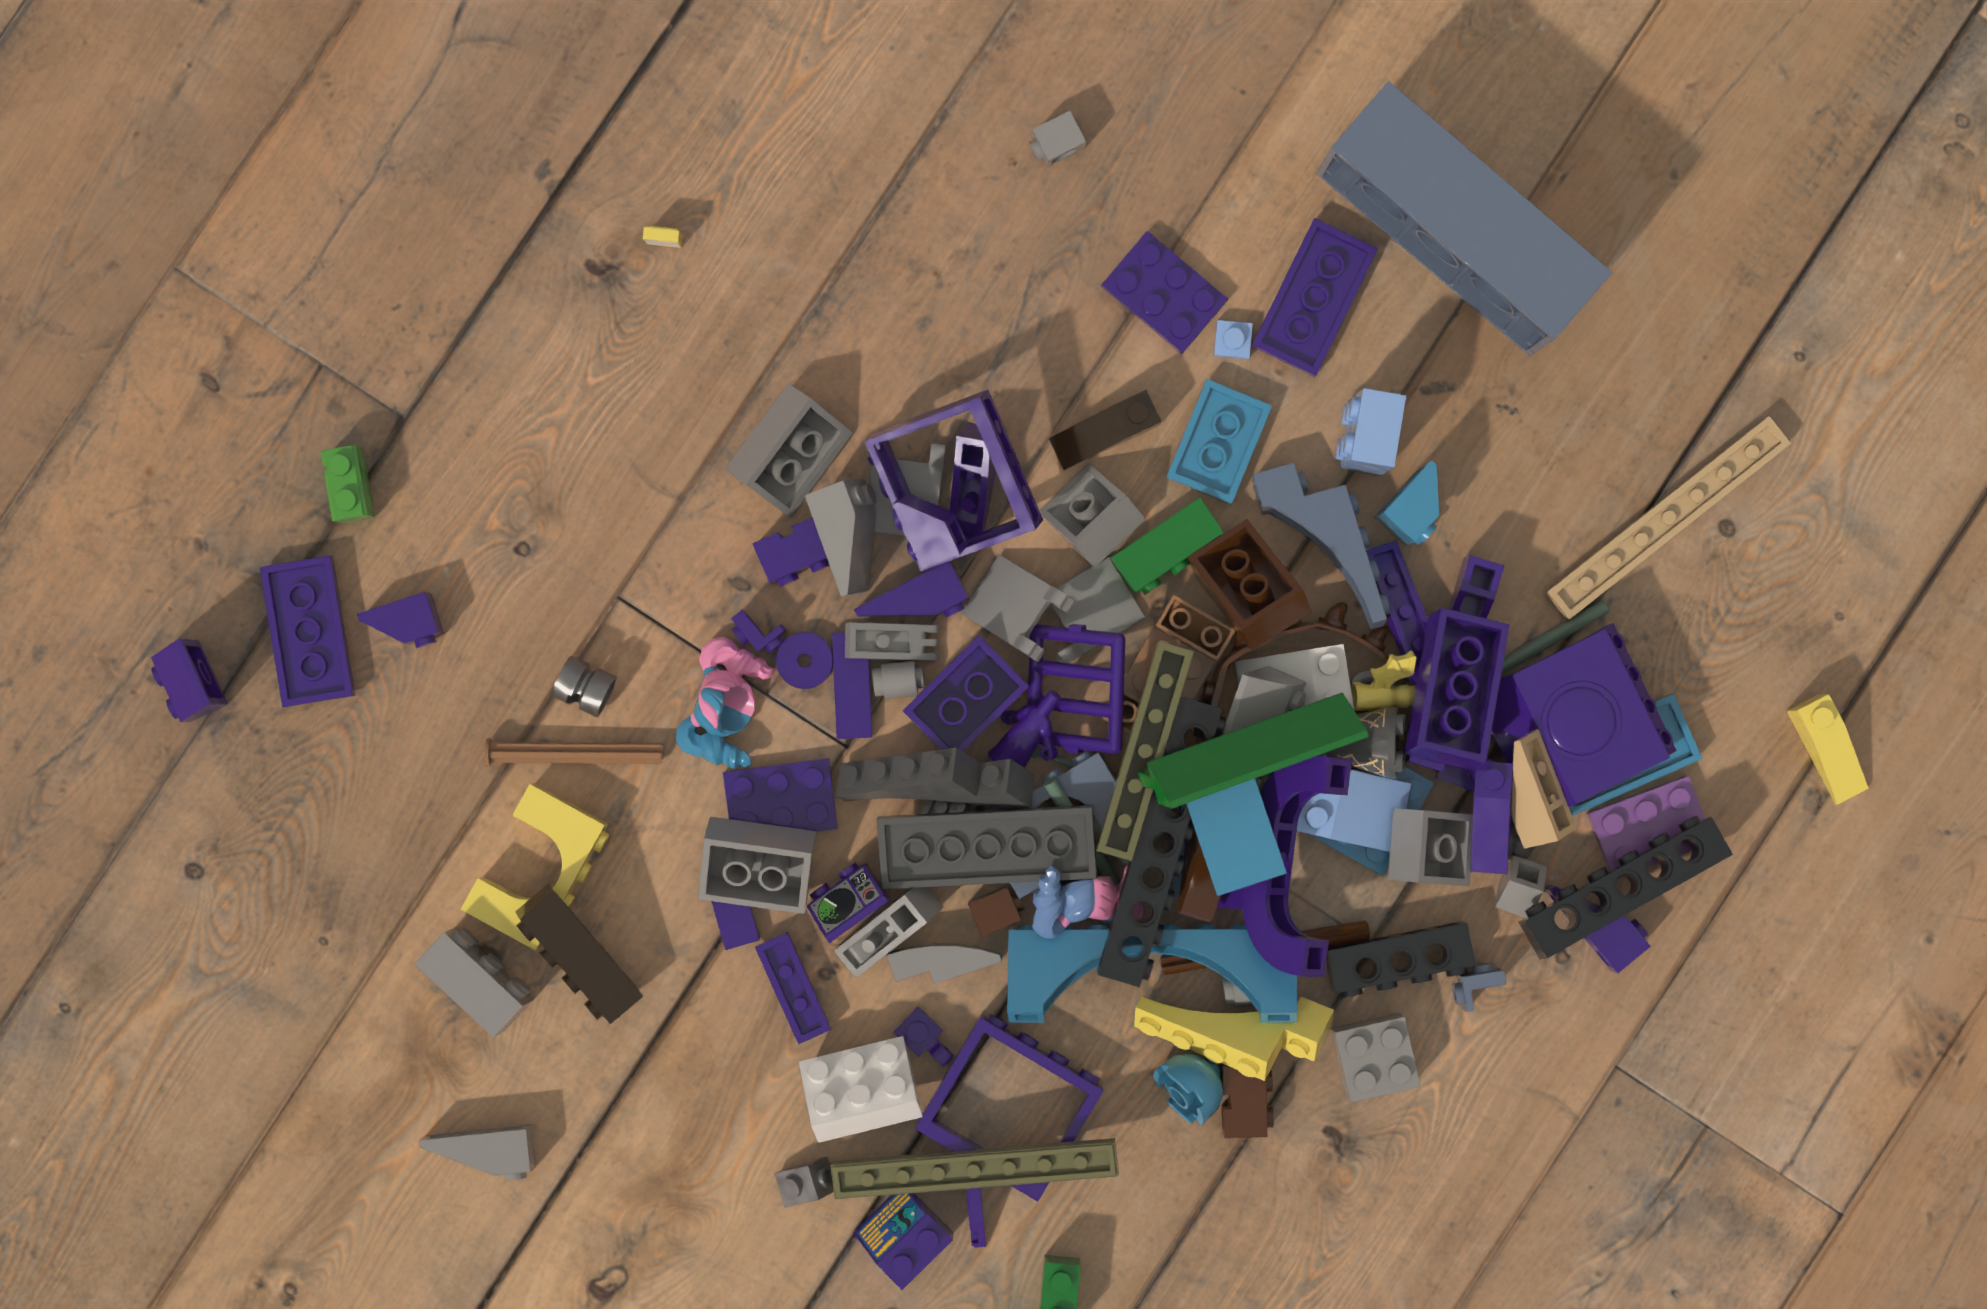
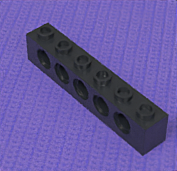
[1518,815,1733,960]

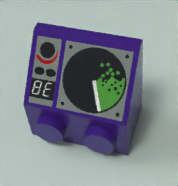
[807,862,890,943]

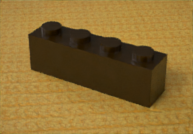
[515,884,643,1024]

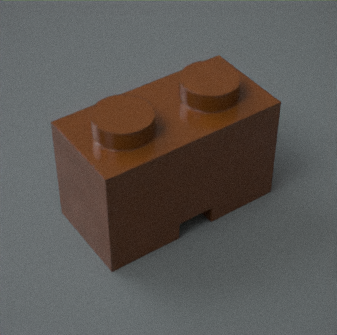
[1220,1063,1274,1138]

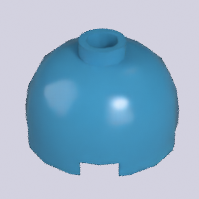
[1153,1053,1224,1125]

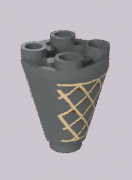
[1319,707,1407,779]

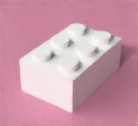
[799,1036,923,1143]

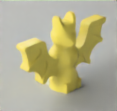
[1351,651,1416,741]

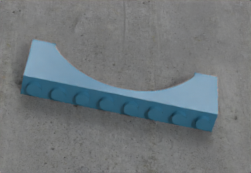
[1007,925,1297,1023]

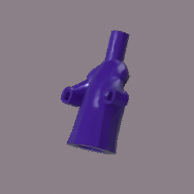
[988,690,1061,768]

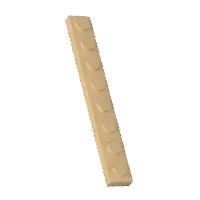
[1545,416,1791,620]

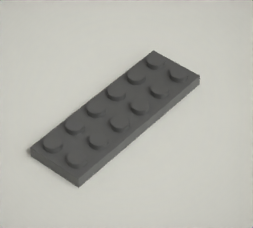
[877,805,1097,889]

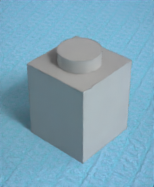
[1495,855,1547,918]

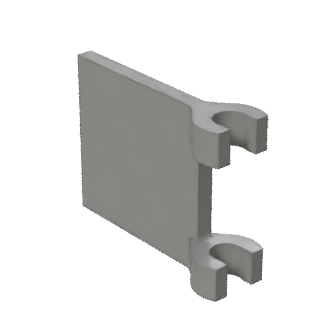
[869,440,946,536]
[961,554,1077,662]
[1044,557,1145,663]

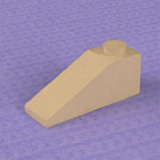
[1511,729,1577,849]

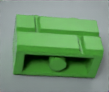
[320,445,375,524]

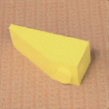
[1786,694,1869,805]

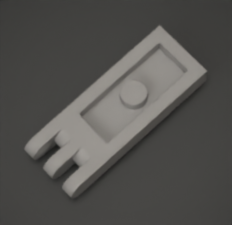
[845,622,939,661]

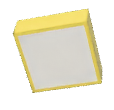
[643,225,683,248]

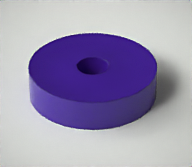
[776,632,833,689]

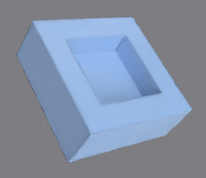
[1213,320,1253,360]

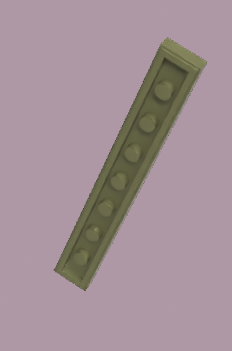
[830,1138,1119,1199]

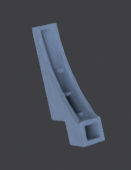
[1252,463,1390,630]

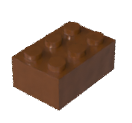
[1187,519,1311,651]

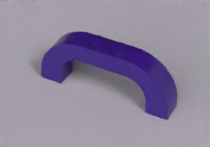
[1243,755,1352,977]

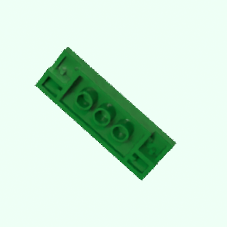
[1138,692,1369,809]

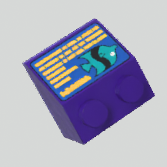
[853,1193,954,1290]

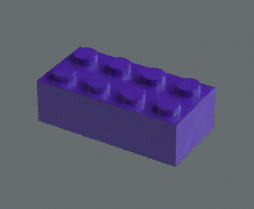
[1404,607,1510,770]

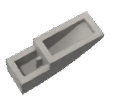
[887,943,1002,984]

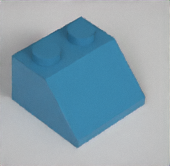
[1375,460,1439,546]

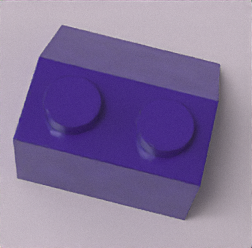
[151,639,228,722]

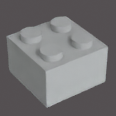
[1388,808,1473,886]
[1331,1013,1421,1103]

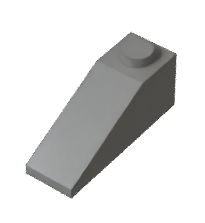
[834,887,944,978]
[419,1124,536,1180]

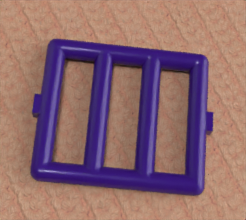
[1028,624,1126,754]

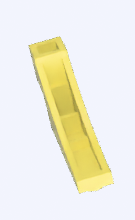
[1134,996,1334,1081]

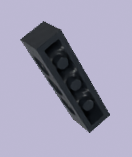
[1326,921,1476,998]

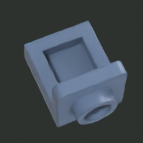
[1453,963,1506,1012]

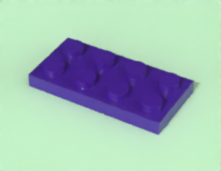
[1251,218,1378,377]
[260,556,355,707]

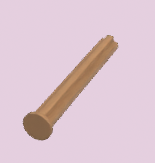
[485,738,664,767]

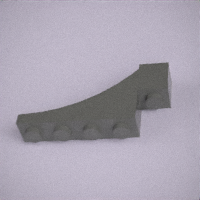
[836,747,1034,810]

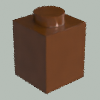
[968,886,1025,937]

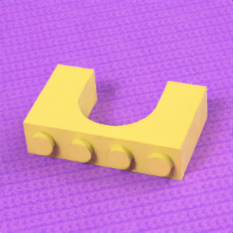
[460,783,610,951]

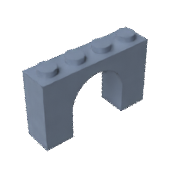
[986,751,1117,899]

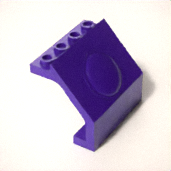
[1492,623,1677,807]

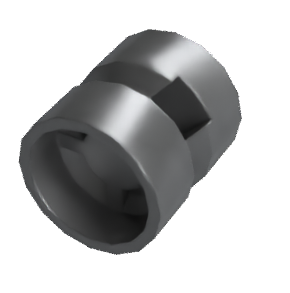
[552,655,617,718]

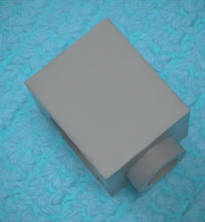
[1029,111,1086,167]

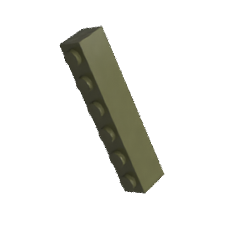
[1096,641,1194,861]

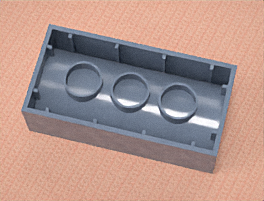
[1316,81,1612,357]

